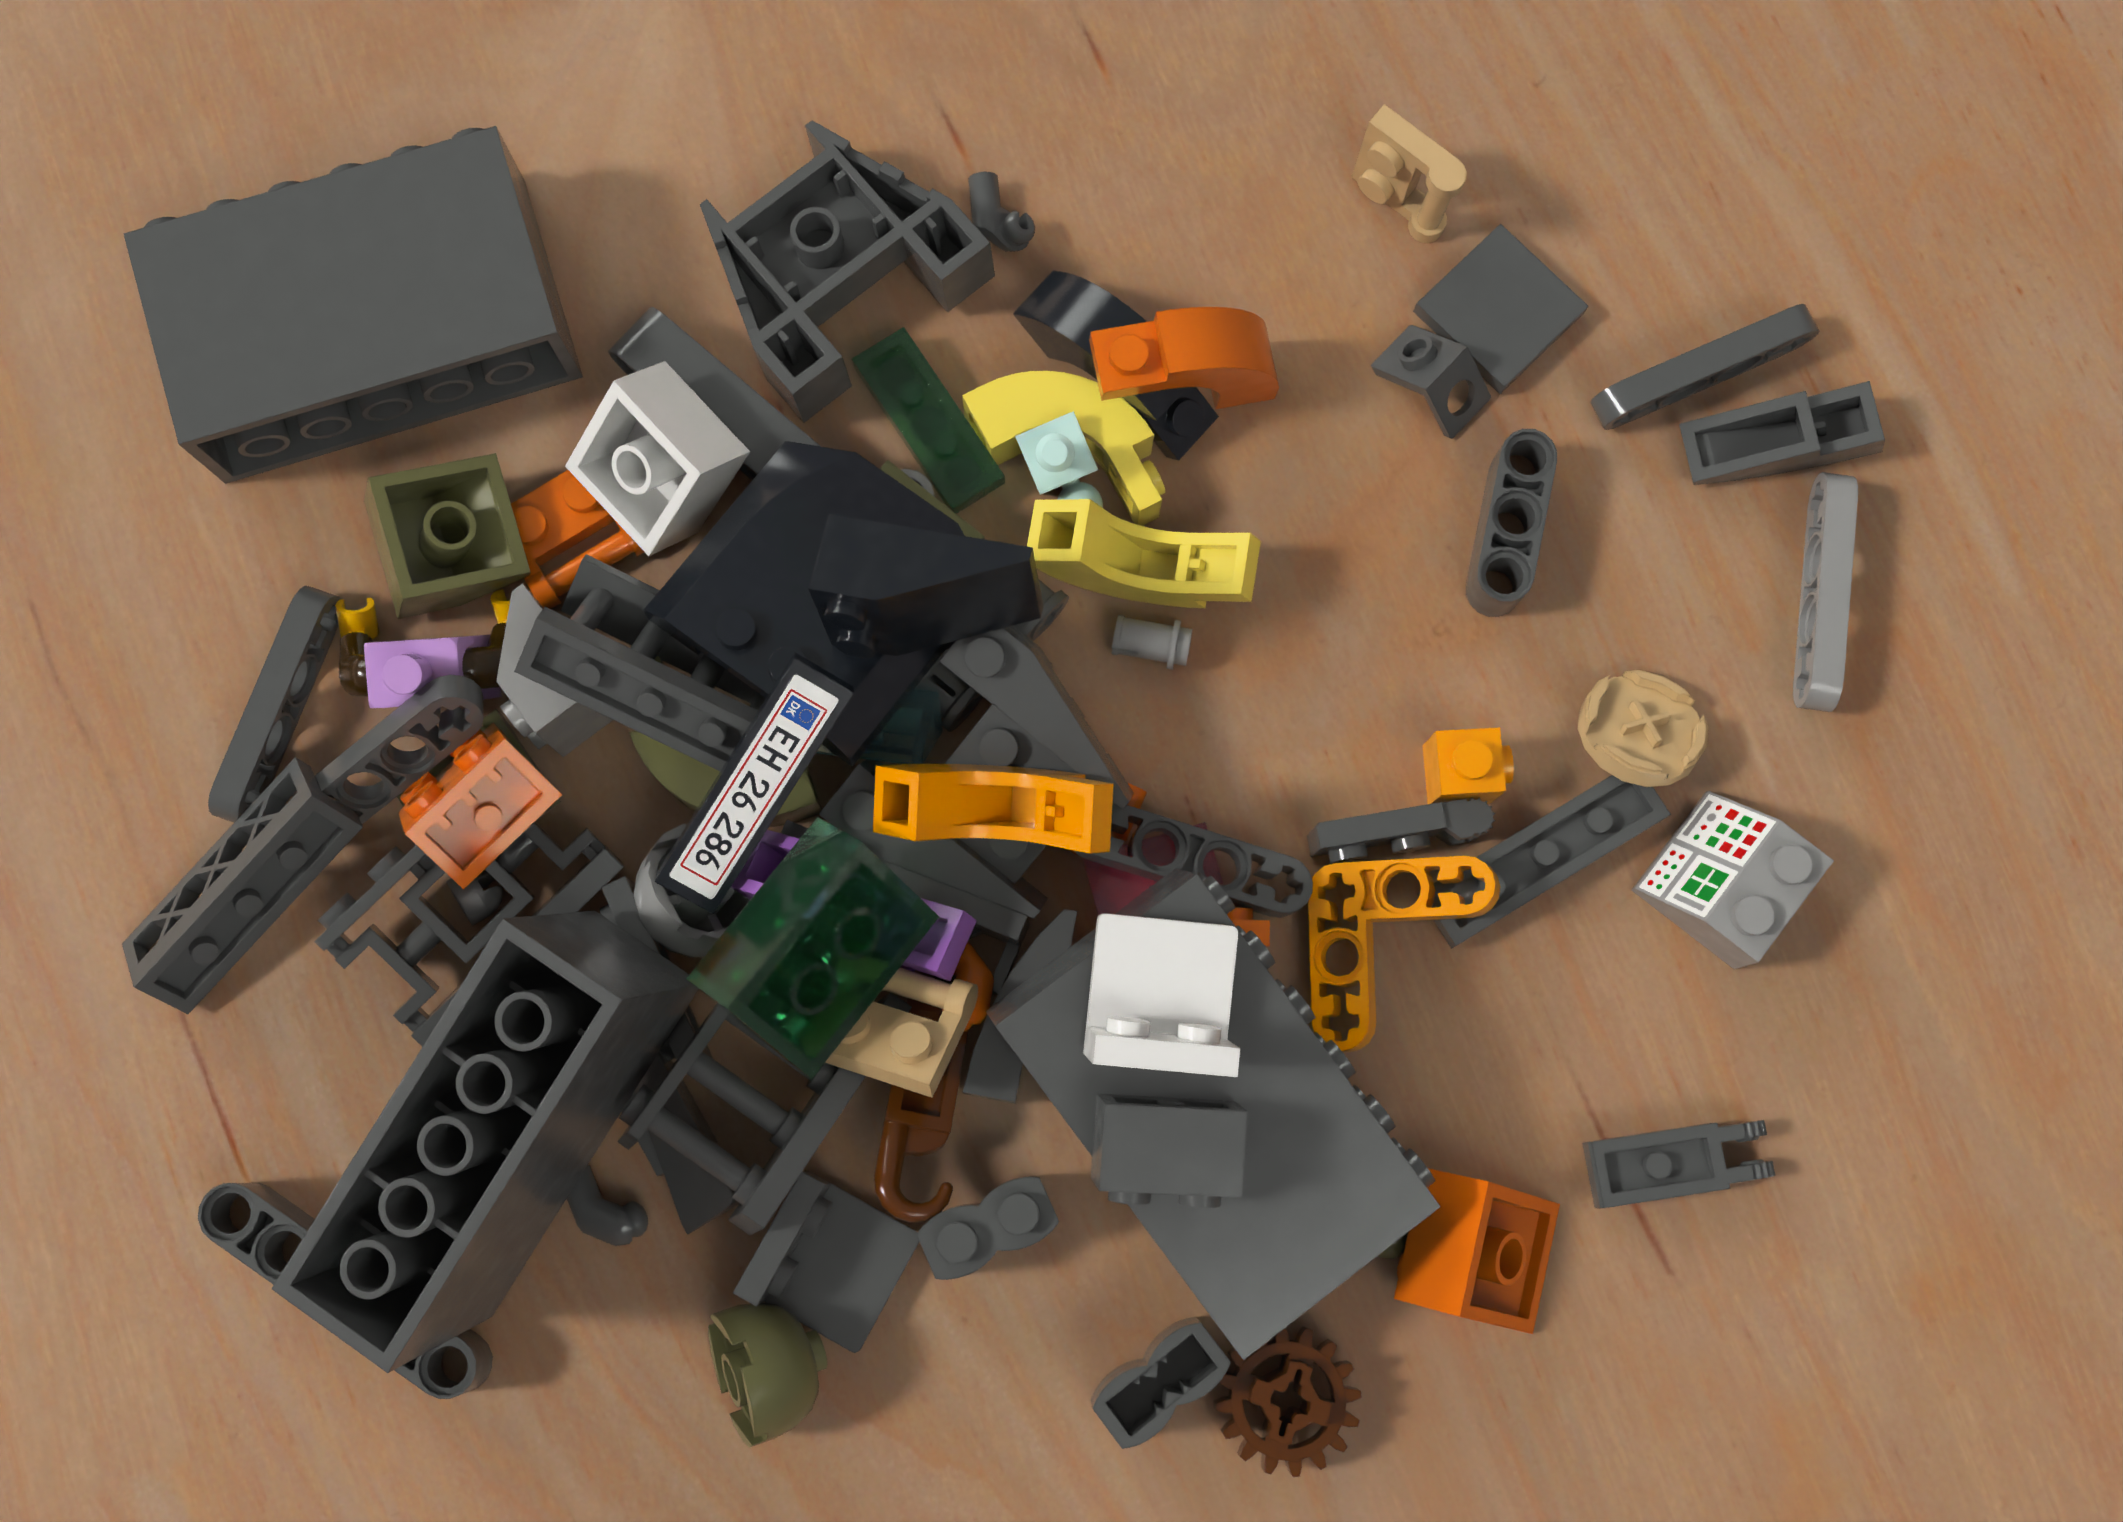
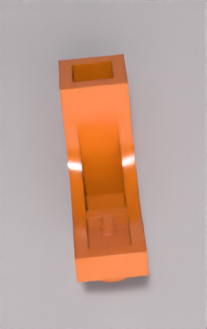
[1089,307,1279,410]

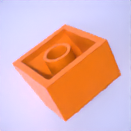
[1394,1168,1560,1334]

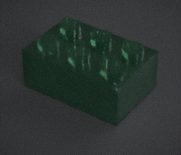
[686,817,939,1079]

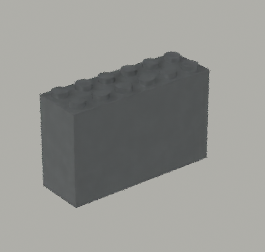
[124,126,583,484]
[986,868,1441,1360]
[272,911,702,1373]

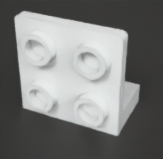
[1083,913,1240,1077]

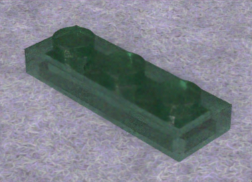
[852,327,1005,514]

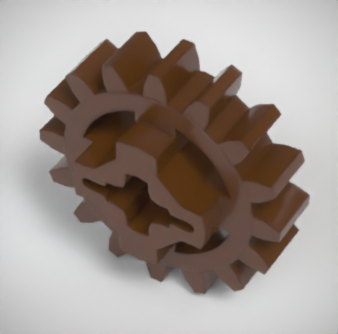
[1213,1326,1362,1477]

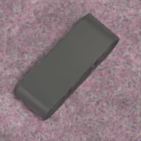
[1466,429,1557,617]

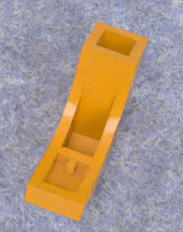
[873,764,1114,854]

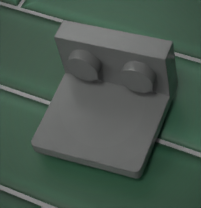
[733,1171,919,1353]

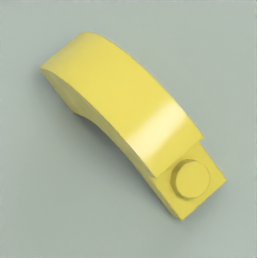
[962,371,1165,526]
[1027,499,1261,608]

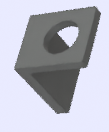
[1371,325,1491,439]

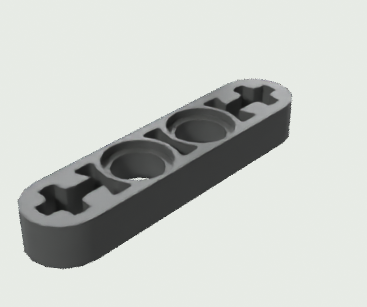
[1591,304,1820,430]
[208,585,340,823]
[293,675,484,824]
[1075,802,1313,918]

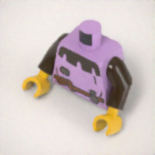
[335,589,510,708]

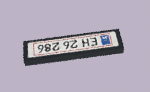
[655,653,854,914]

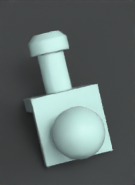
[1015,411,1103,508]

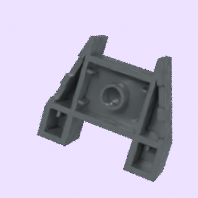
[700,120,995,423]
[819,626,1134,918]

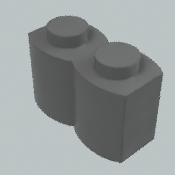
[917,1176,1059,1280]
[1091,1317,1231,1449]

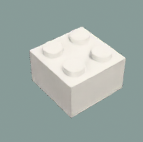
[565,361,750,556]

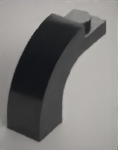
[1013,270,1219,461]

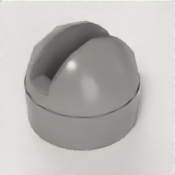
[446,870,503,926]

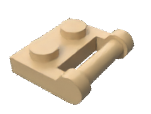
[1351,104,1467,243]
[806,947,978,1098]

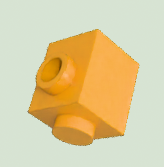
[1422,727,1514,804]

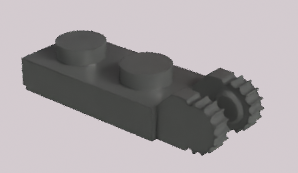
[1307,798,1495,864]
[1582,1120,1775,1209]

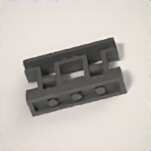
[314,822,624,1047]

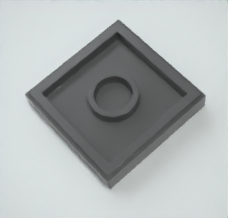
[1413,224,1588,394]

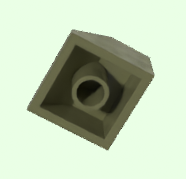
[364,453,531,619]

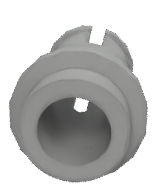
[1112,615,1193,670]

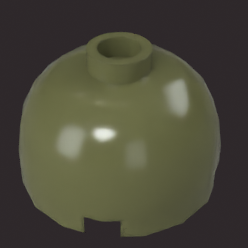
[708,1303,827,1447]

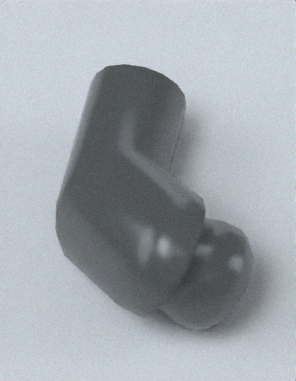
[567,1165,648,1246]

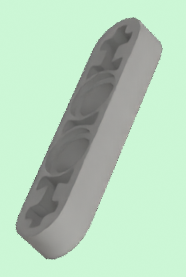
[1793,472,1858,712]

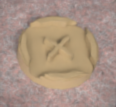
[1578,670,1708,787]

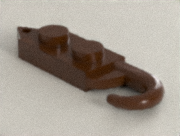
[874,976,969,1222]

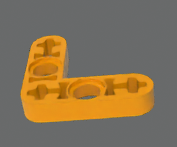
[1308,856,1501,1053]

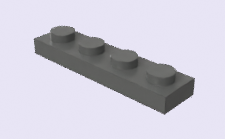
[1417,775,1671,949]

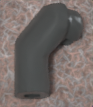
[968,171,1035,252]

